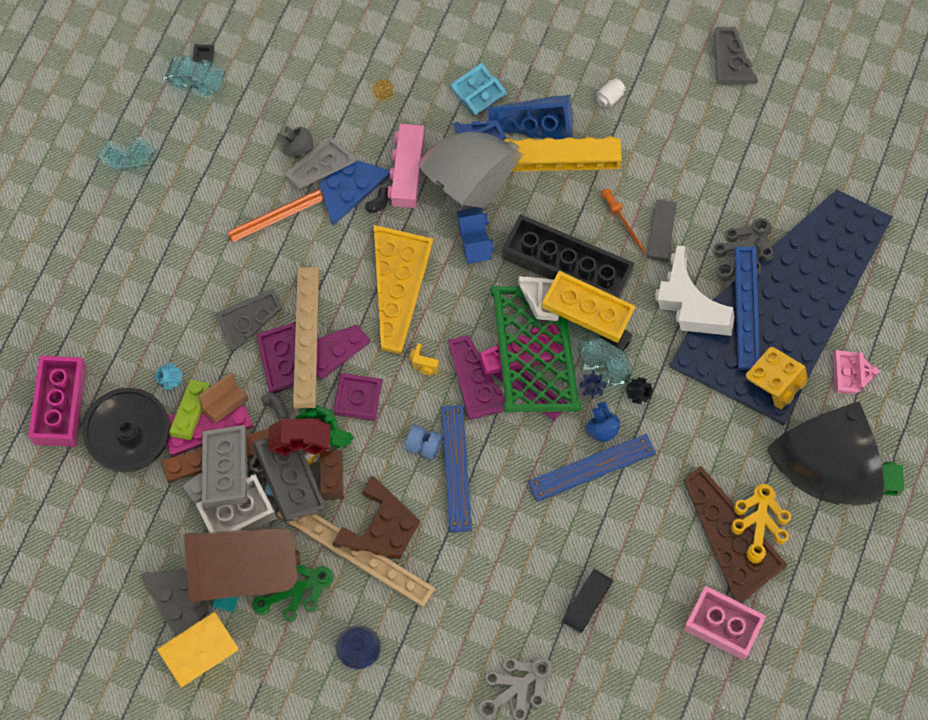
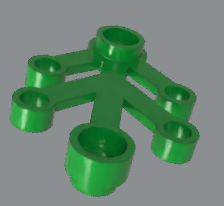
[252,564,334,622]

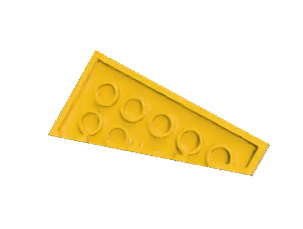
[374,225,434,355]

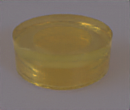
[373,79,393,100]

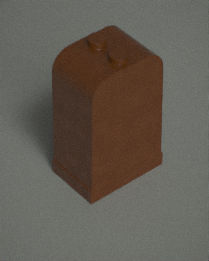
[184,527,300,603]

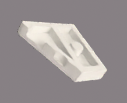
[518,276,559,321]

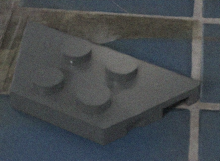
[141,570,211,637]

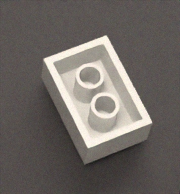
[196,474,277,532]

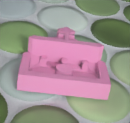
[833,350,880,394]

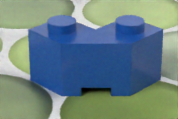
[456,207,495,264]

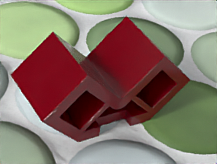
[268,419,330,456]

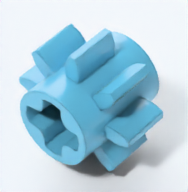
[156,363,182,390]

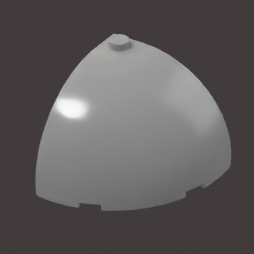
[419,132,523,208]

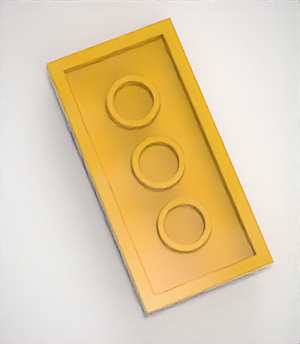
[541,271,636,343]

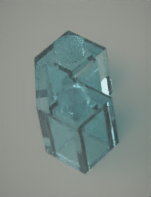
[164,55,226,96]
[97,136,158,171]
[579,338,631,386]

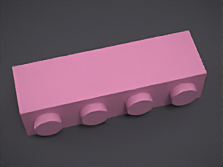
[388,124,425,208]

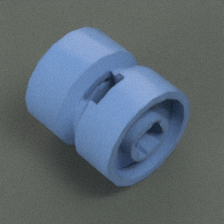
[404,424,443,461]

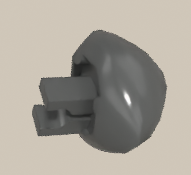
[277,126,314,156]

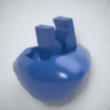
[585,402,621,442]

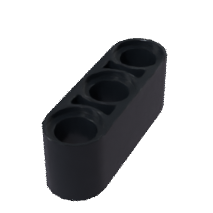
[562,568,613,634]

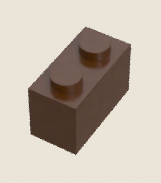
[320,450,344,500]

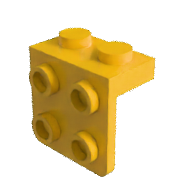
[746,347,808,410]

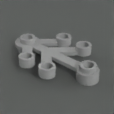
[479,658,553,720]

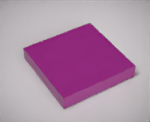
[333,373,383,421]

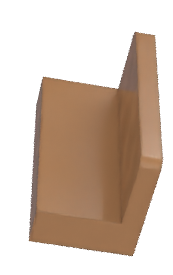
[198,373,249,424]

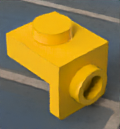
[409,343,439,375]

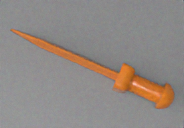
[601,189,646,255]

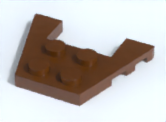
[332,475,420,559]

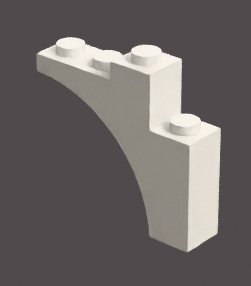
[655,245,735,336]

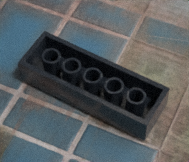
[502,214,635,299]

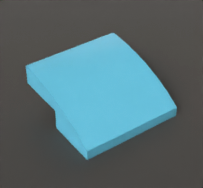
[449,63,507,116]

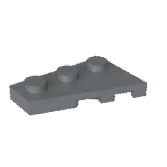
[714,27,758,84]
[216,289,282,352]

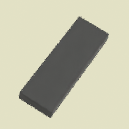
[648,200,677,261]

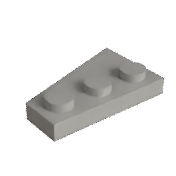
[284,136,357,189]

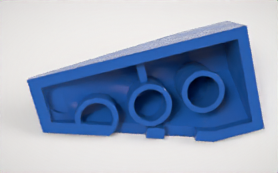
[487,95,573,140]

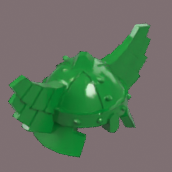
[294,405,354,449]

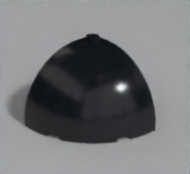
[767,401,884,506]

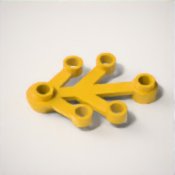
[731,484,791,563]

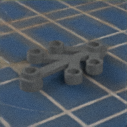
[714,218,773,281]

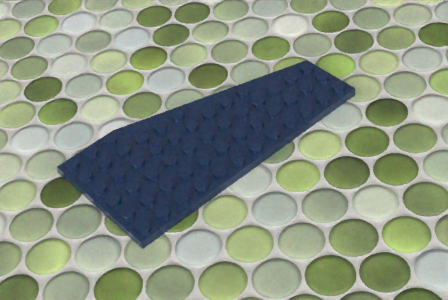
[669,190,893,425]

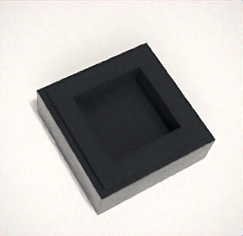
[192,44,215,66]

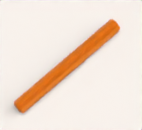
[228,190,323,242]

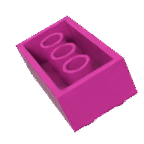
[28,356,87,447]

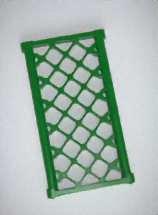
[490,286,582,413]

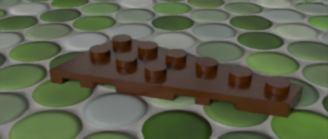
[684,466,788,604]

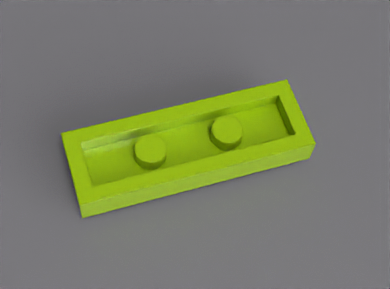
[169,379,211,440]

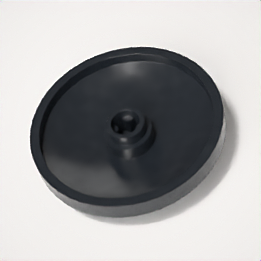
[83,388,170,472]

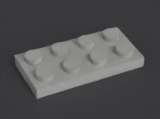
[202,425,247,508]

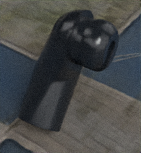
[365,187,388,213]

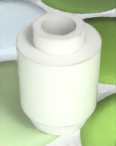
[596,78,626,108]

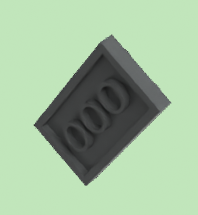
[253,438,326,523]

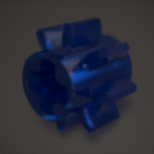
[580,371,607,399]

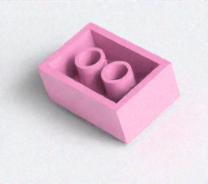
[684,586,766,661]

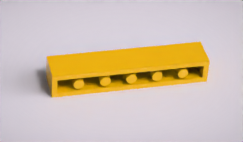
[504,137,622,172]

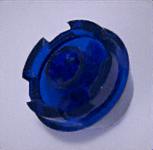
[336,625,381,669]

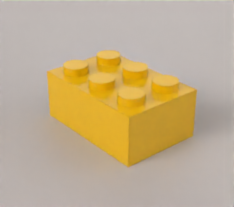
[157,612,239,687]

